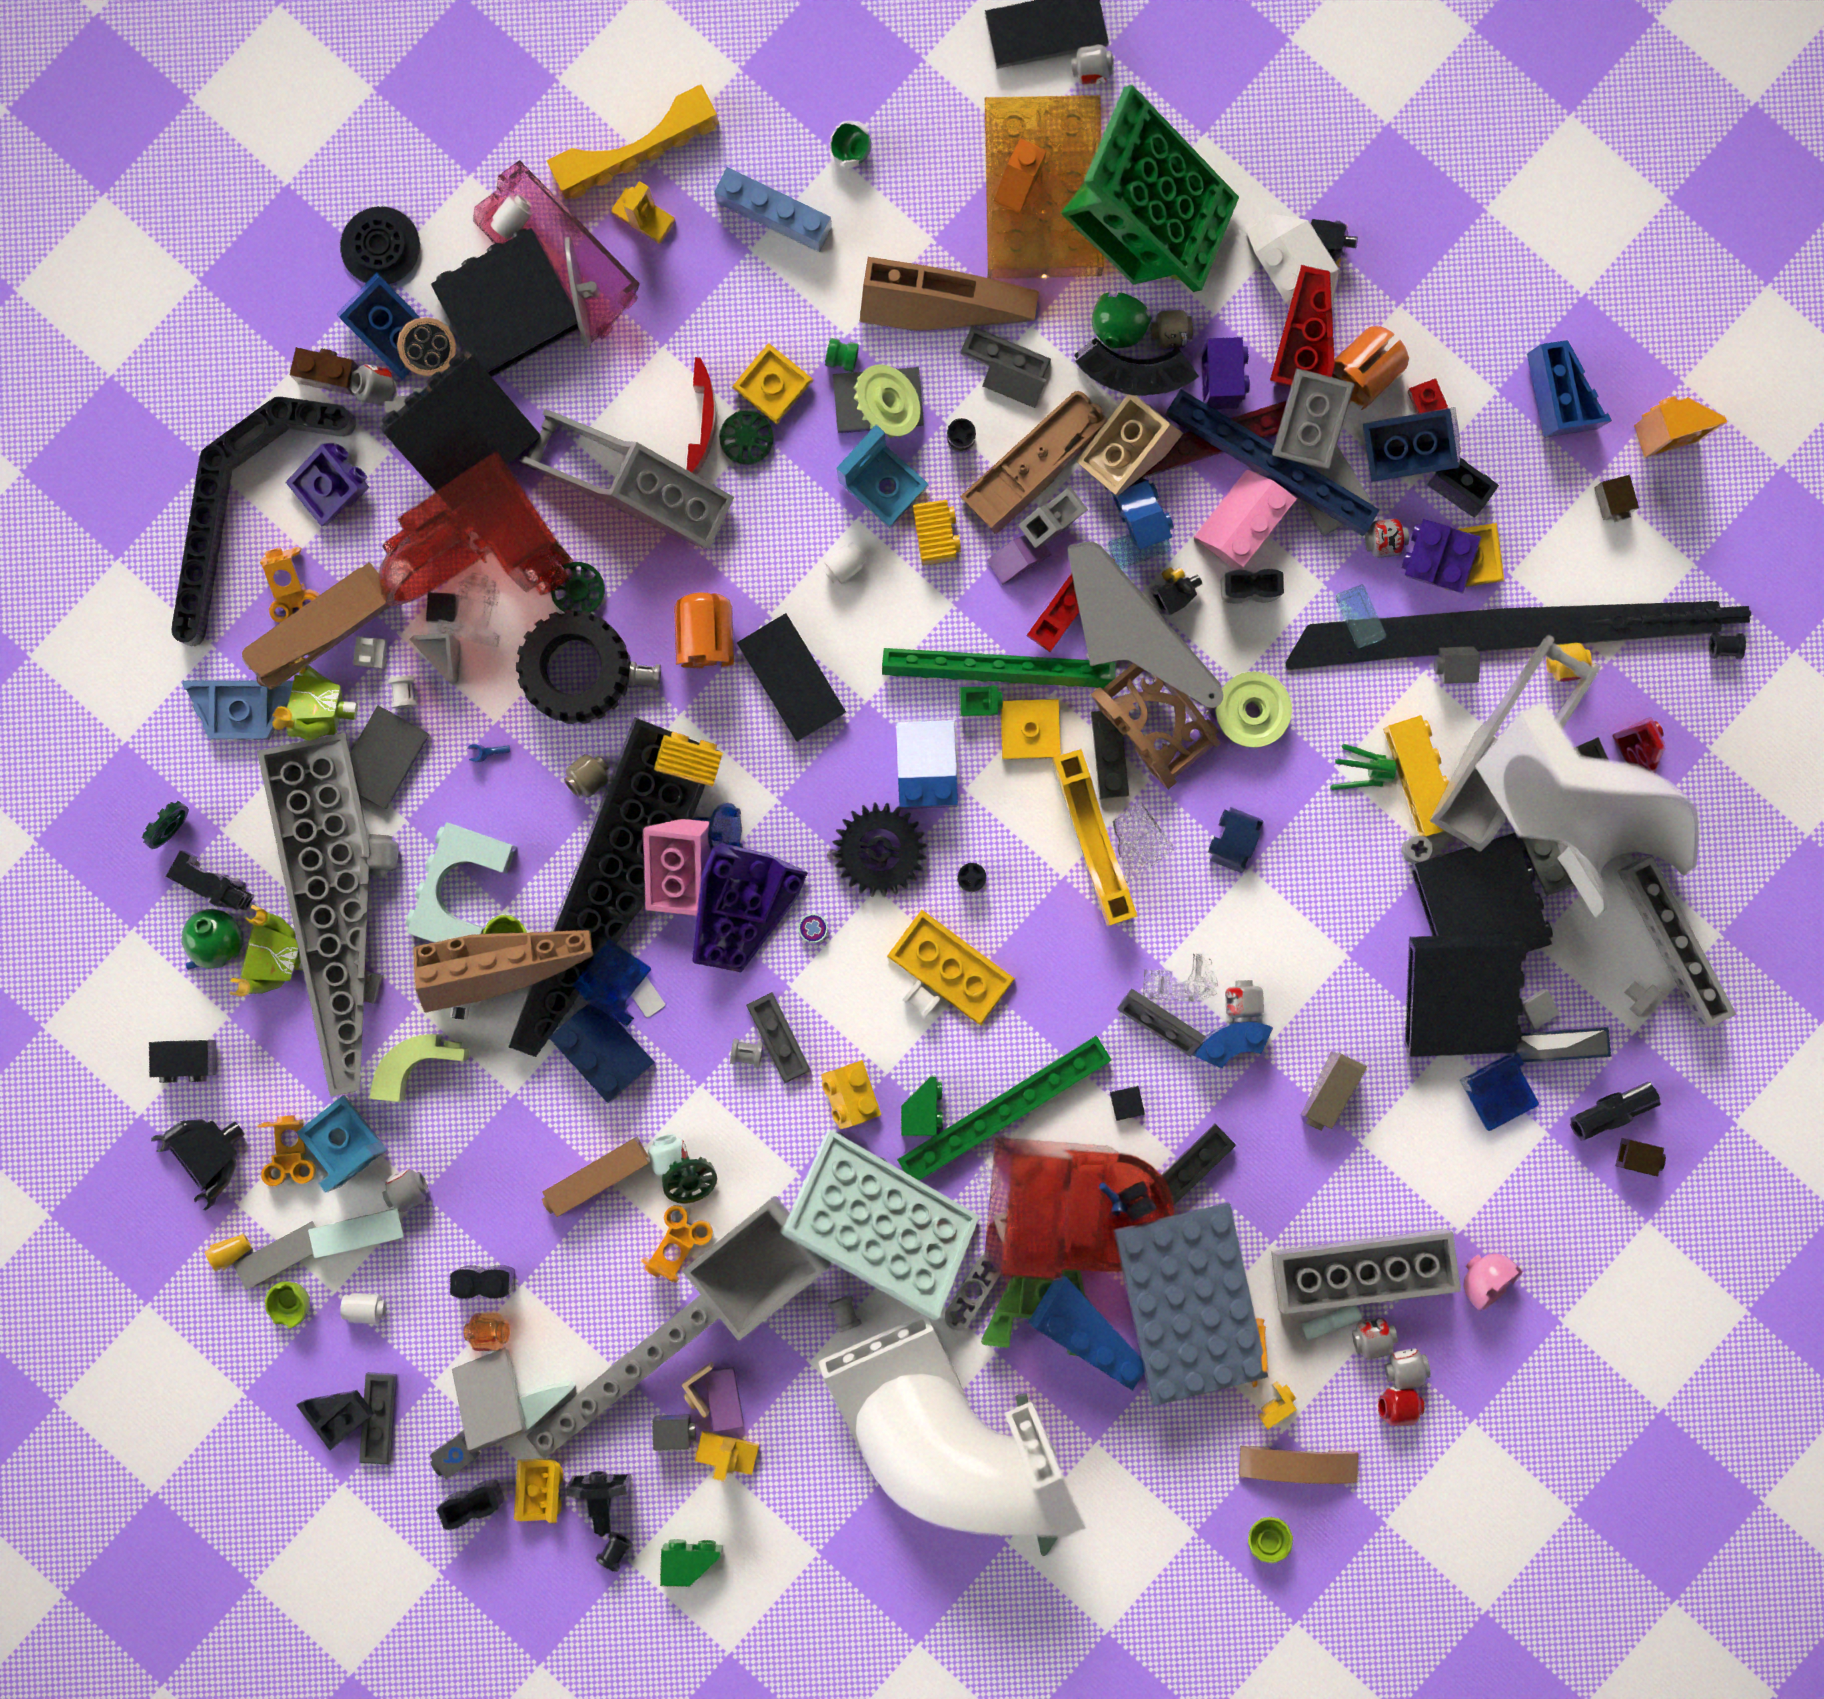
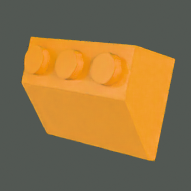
[1634,396,1727,458]

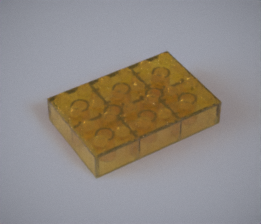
[984,95,1104,279]

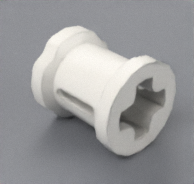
[388,676,417,709]
[902,980,941,1019]

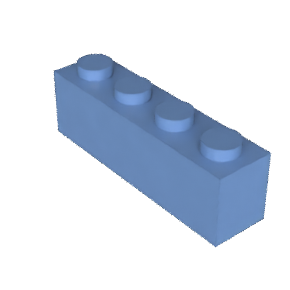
[714,167,832,253]

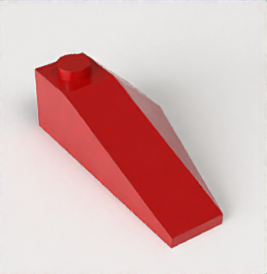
[1270,265,1335,388]
[1612,717,1665,774]

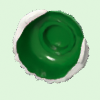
[829,121,872,169]

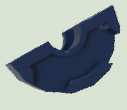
[1208,807,1264,873]

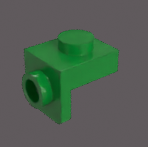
[959,685,1003,717]

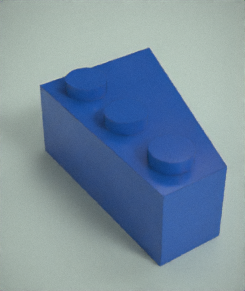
[1527,340,1612,438]

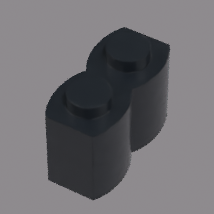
[1220,569,1284,604]
[450,1265,515,1299]
[436,1479,505,1530]

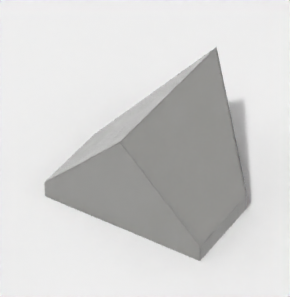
[409,633,460,685]

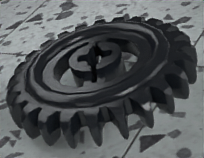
[832,802,928,898]

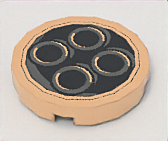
[397,317,456,376]

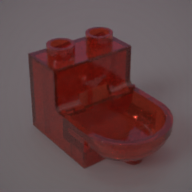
[378,452,574,606]
[984,1137,1174,1280]

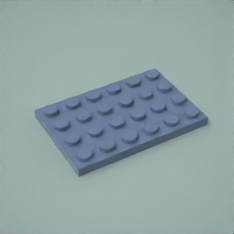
[1113,1202,1268,1406]

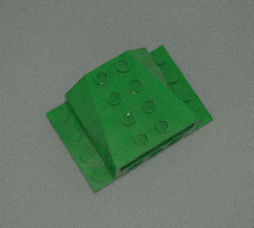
[1060,84,1239,292]

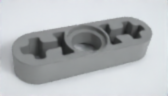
[945,1252,1003,1331]

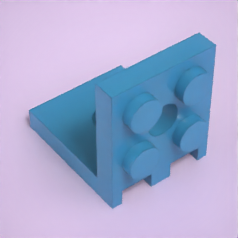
[836,425,929,528]
[296,1095,388,1193]

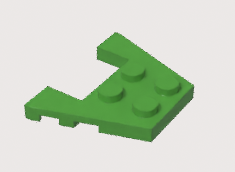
[981,1258,1085,1356]

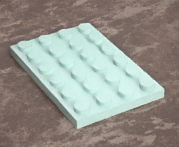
[781,1130,980,1320]

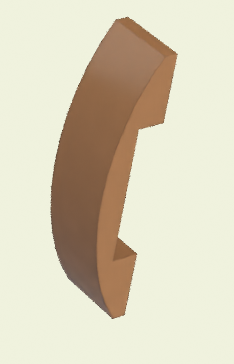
[1239,1445,1359,1484]

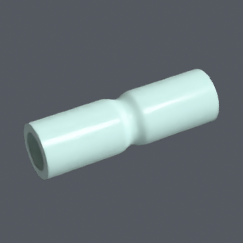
[1301,1305,1362,1341]

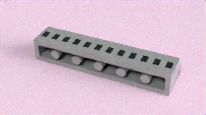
[1617,856,1736,1028]

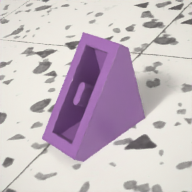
[987,535,1052,585]

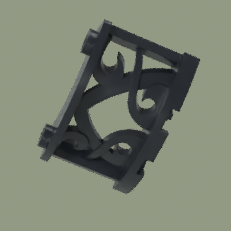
[1074,338,1199,396]

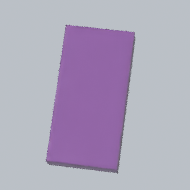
[705,1367,744,1432]

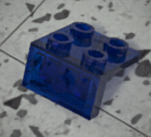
[573,940,651,1027]
[1459,1053,1539,1131]

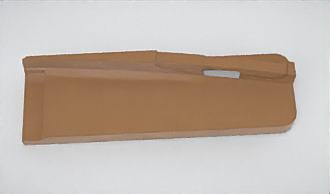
[960,391,1107,534]
[242,562,400,690]

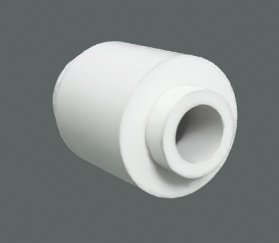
[491,194,533,239]
[823,542,867,584]
[340,1293,387,1324]

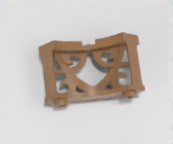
[1091,663,1221,790]

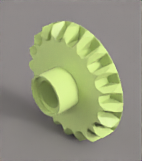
[854,364,920,438]
[1215,671,1292,748]

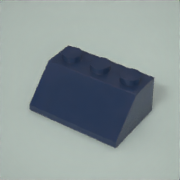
[1363,407,1460,482]
[549,998,655,1103]

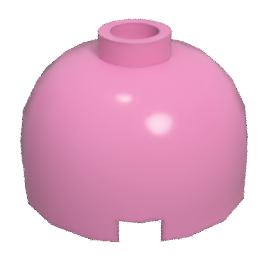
[1463,1254,1523,1311]

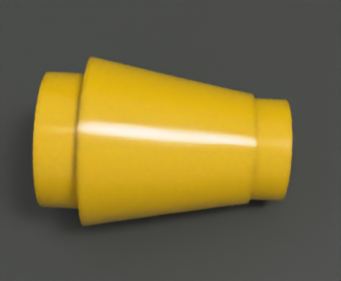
[204,1233,252,1272]

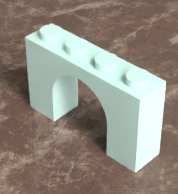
[405,822,517,942]

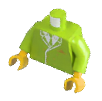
[272,656,358,741]
[229,905,303,997]

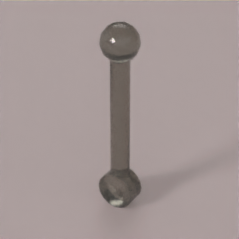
[827,849,887,869]

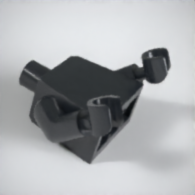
[151,1119,245,1211]

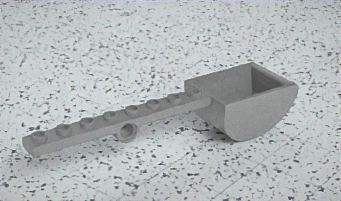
[526,1196,831,1460]

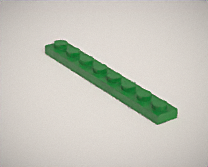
[882,648,1116,689]
[897,1035,1112,1181]

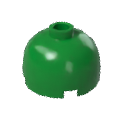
[1091,292,1152,349]
[181,909,244,969]

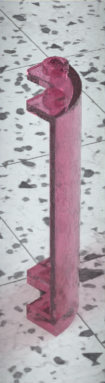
[473,160,640,343]

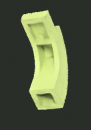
[370,1034,470,1102]

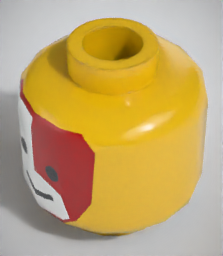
[1546,643,1592,682]

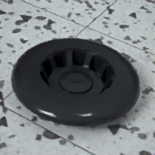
[340,206,420,284]

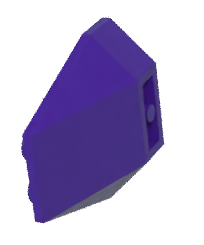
[692,843,808,972]

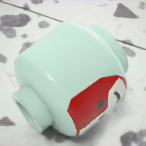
[648,1134,688,1176]

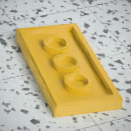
[887,909,1015,1026]

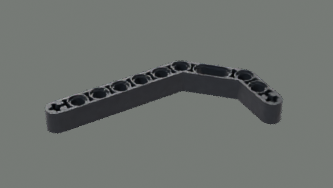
[171,396,356,646]

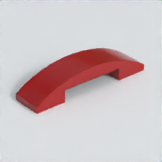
[686,357,716,475]
[1026,557,1115,652]

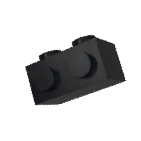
[1427,457,1499,518]
[149,1040,216,1083]

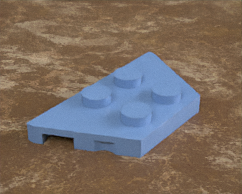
[182,680,293,740]

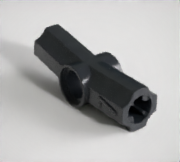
[1570,1081,1661,1141]

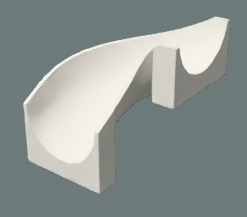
[1475,702,1699,918]
[819,1314,1086,1537]

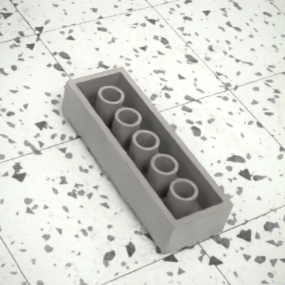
[1271,1229,1461,1314]

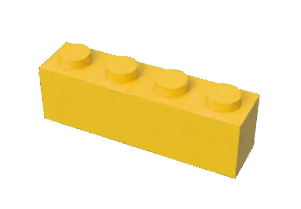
[1383,715,1449,837]

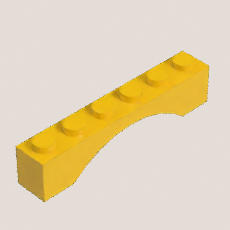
[546,84,719,200]
[1052,749,1137,926]

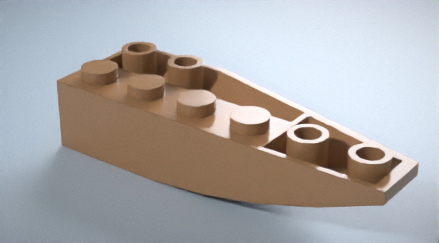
[859,257,1039,331]
[413,930,593,1013]

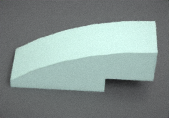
[308,1208,404,1258]
[519,1381,575,1430]

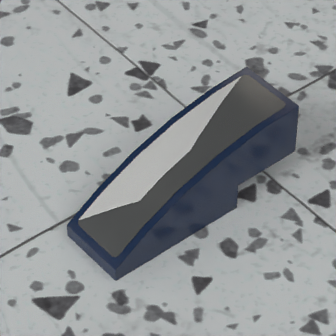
[1514,1027,1611,1063]

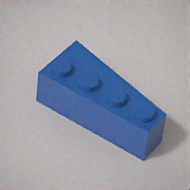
[1027,1273,1145,1391]

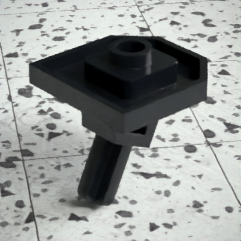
[566,1471,632,1537]

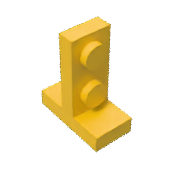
[611,181,676,244]
[695,1430,759,1482]

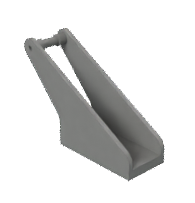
[520,409,734,549]
[1067,541,1224,708]
[1430,635,1600,852]

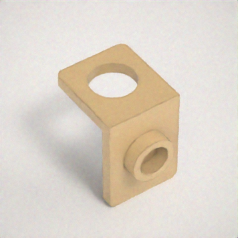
[682,1362,714,1418]

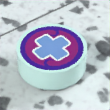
[798,914,828,943]

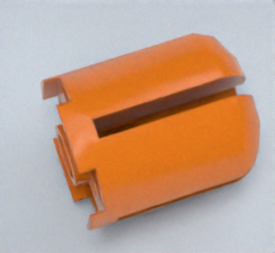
[1332,325,1409,410]
[674,592,734,668]

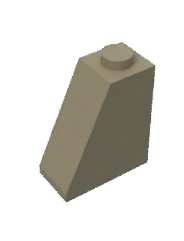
[1301,1051,1368,1131]

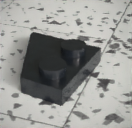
[296,1390,375,1450]

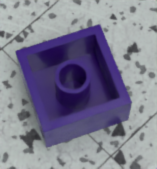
[1201,337,1250,409]

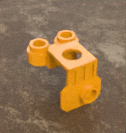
[260,547,320,623]
[258,1115,317,1186]
[641,1205,713,1283]

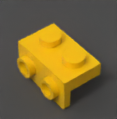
[821,1060,881,1129]
[514,1458,563,1524]

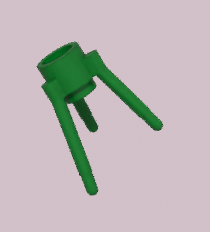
[1330,744,1396,790]

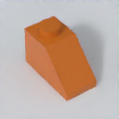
[994,138,1047,214]

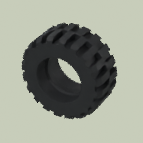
[516,609,631,724]

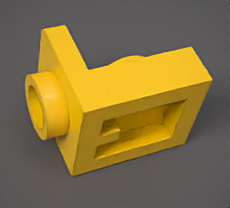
[1258,1381,1297,1429]

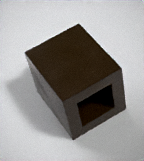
[1594,474,1639,523]
[1615,1138,1666,1177]

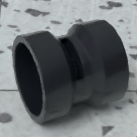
[947,418,976,453]
[1117,1181,1157,1221]

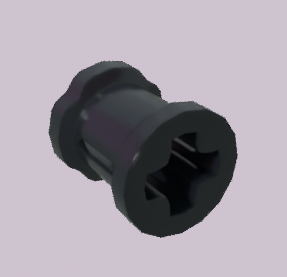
[1709,633,1746,659]
[596,1531,633,1572]

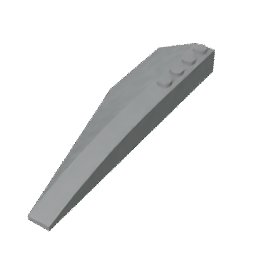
[257,733,370,1097]

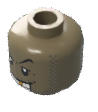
[1150,309,1193,349]
[564,754,608,798]

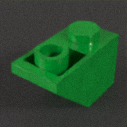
[901,1075,943,1136]
[660,1539,723,1587]

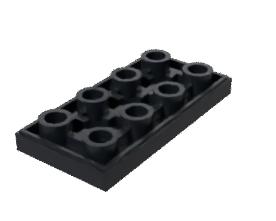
[984,0,1109,69]
[736,613,846,742]

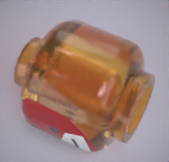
[464,1313,510,1351]

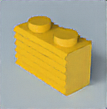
[913,499,961,566]
[654,731,723,787]

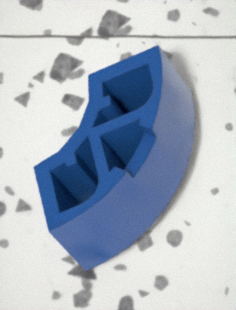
[1111,478,1174,550]
[1192,1022,1274,1069]

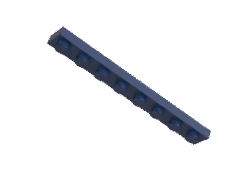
[1164,389,1380,536]

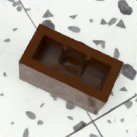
[289,347,359,396]

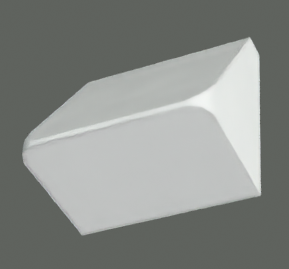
[1523,989,1559,1029]

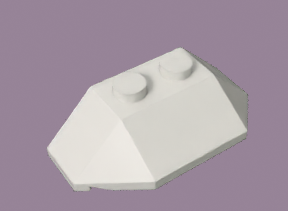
[1246,214,1339,310]

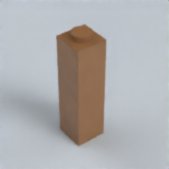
[542,1136,651,1218]

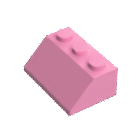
[1193,469,1297,570]
[643,819,711,916]

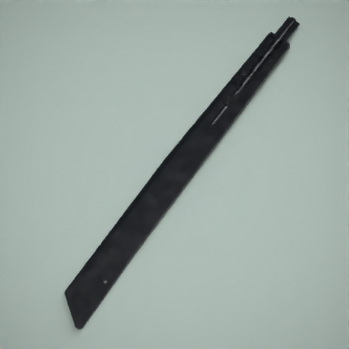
[1285,601,1751,670]

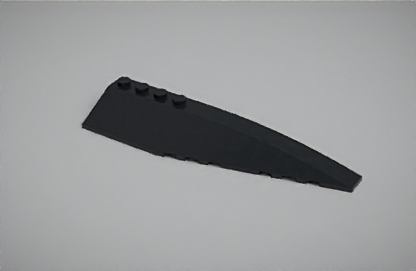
[508,717,719,1057]

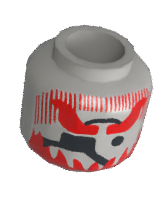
[1365,519,1409,558]
[1225,980,1264,1022]
[1352,1317,1398,1359]

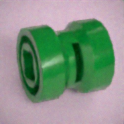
[825,338,859,372]

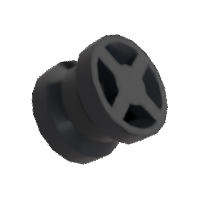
[957,863,987,892]

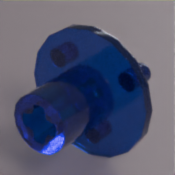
[692,802,743,851]

